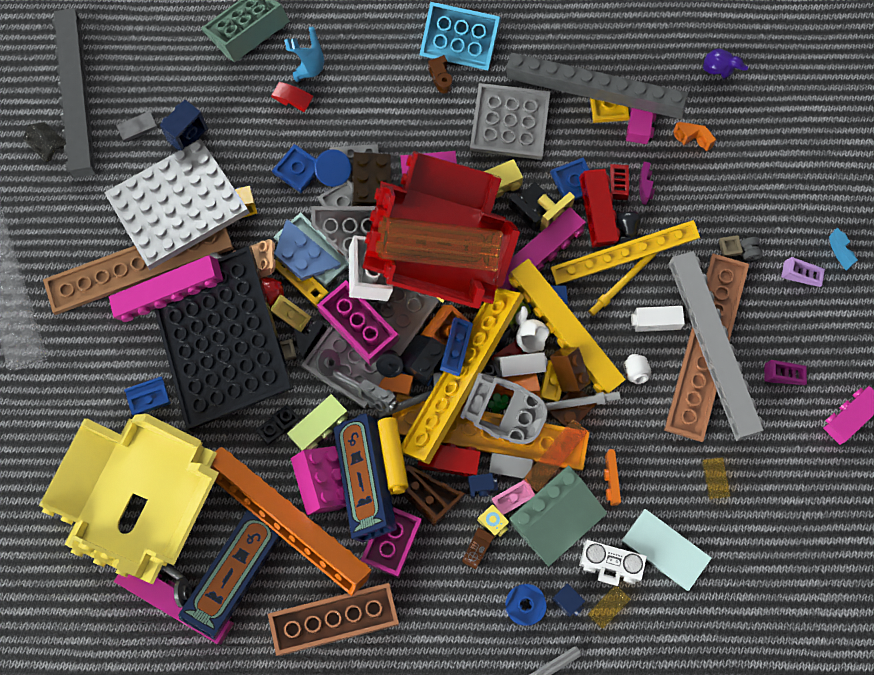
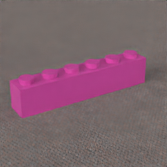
[500,207,586,292]
[109,255,223,322]
[114,574,234,645]

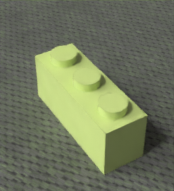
[287,394,348,451]

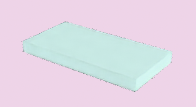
[274,212,349,288]
[621,509,711,591]

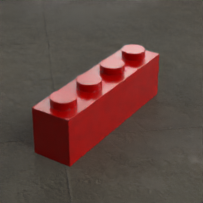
[579,169,620,248]

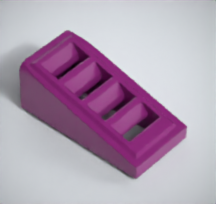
[764,360,807,385]

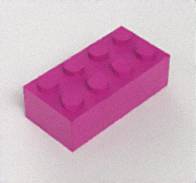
[317,280,399,366]

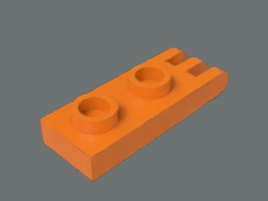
[603,449,621,506]

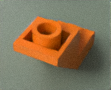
[673,122,716,151]

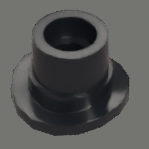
[376,350,403,378]

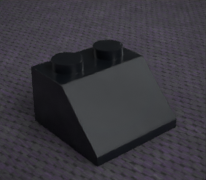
[400,335,446,386]

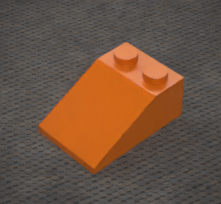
[420,305,470,346]

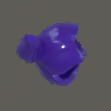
[703,48,748,80]

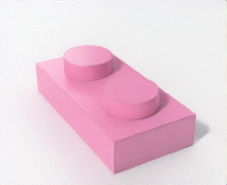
[491,479,535,516]

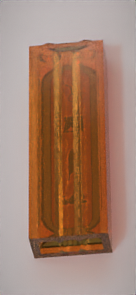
[376,216,503,271]

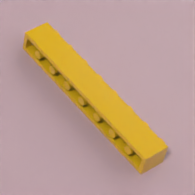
[508,258,626,394]

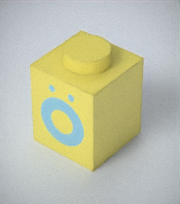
[477,504,509,538]

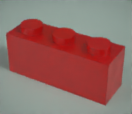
[418,443,480,477]

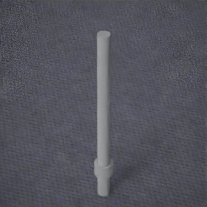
[503,392,621,415]

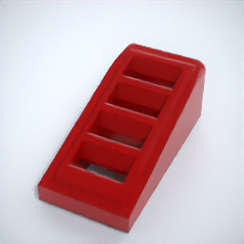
[609,164,629,200]

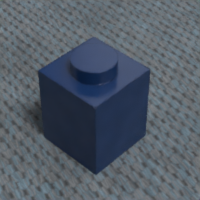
[552,583,585,617]

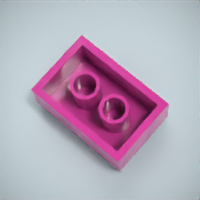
[291,446,346,516]
[360,507,422,578]

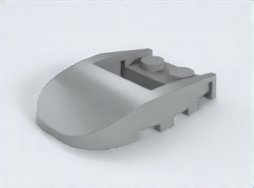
[460,373,547,444]

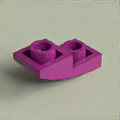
[639,161,655,205]

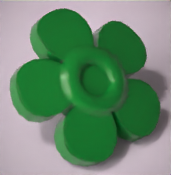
[487,392,509,414]

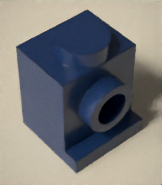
[468,473,498,499]

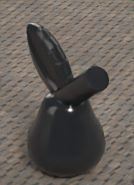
[615,211,641,246]

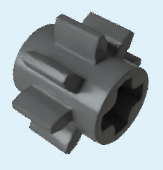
[371,293,395,312]

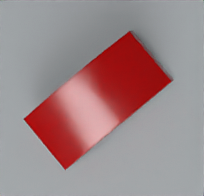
[271,82,313,112]

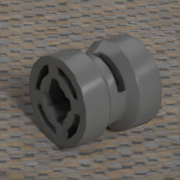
[740,237,763,261]

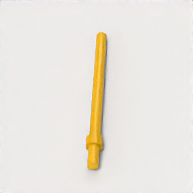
[588,252,659,316]

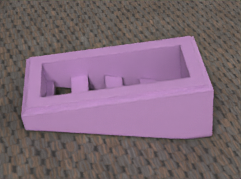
[781,257,825,287]

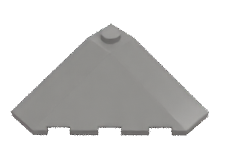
[311,206,375,262]

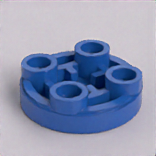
[314,149,351,187]

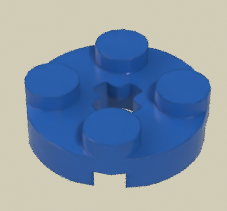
[505,584,547,626]

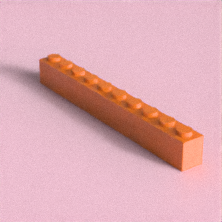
[210,447,372,596]

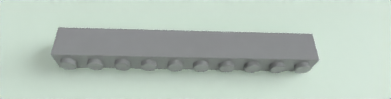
[669,251,764,441]

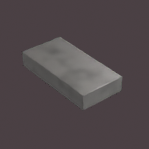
[116,111,158,143]

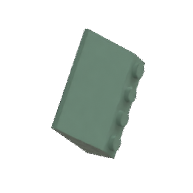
[201,0,290,62]
[508,465,607,567]

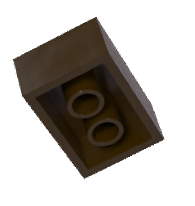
[352,152,391,206]

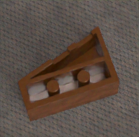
[402,465,465,527]

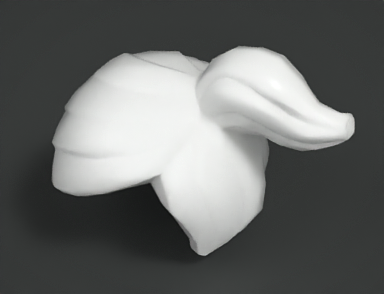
[515,306,550,353]

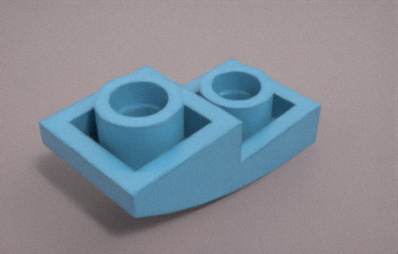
[829,228,858,271]

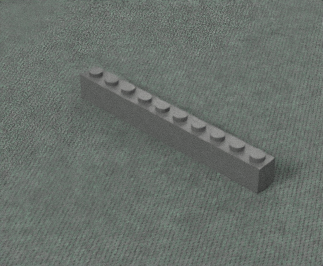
[52,8,96,178]
[506,52,688,119]

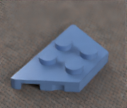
[274,219,341,281]

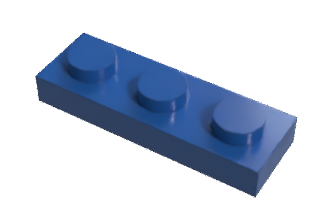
[440,317,473,376]

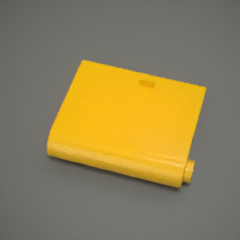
[378,417,408,495]

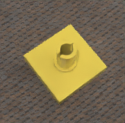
[537,192,575,232]

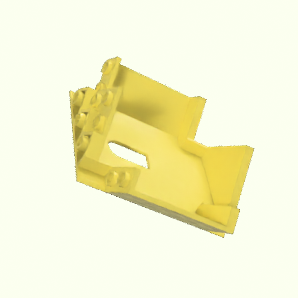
[39,414,219,584]

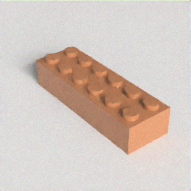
[268,583,399,656]

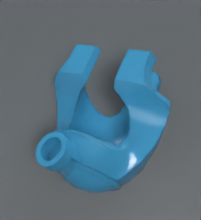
[284,27,324,82]

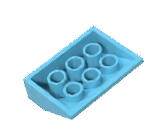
[420,2,501,71]

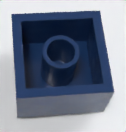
[160,99,208,151]

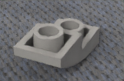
[489,453,534,479]

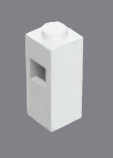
[631,306,685,332]
[494,352,548,377]

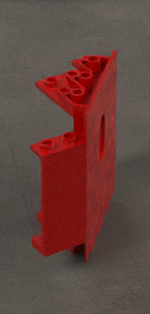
[362,151,520,309]

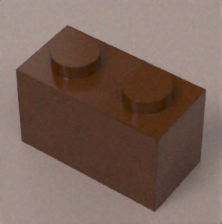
[550,347,591,392]

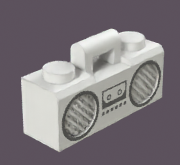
[579,540,647,586]

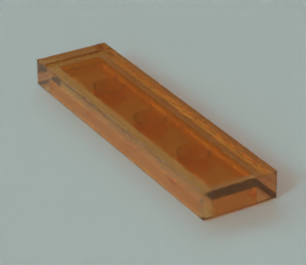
[523,419,588,492]

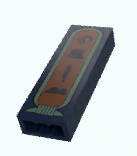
[333,413,397,543]
[178,510,282,640]

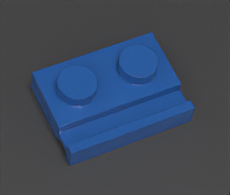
[124,376,171,417]

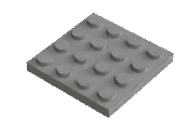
[470,83,550,160]

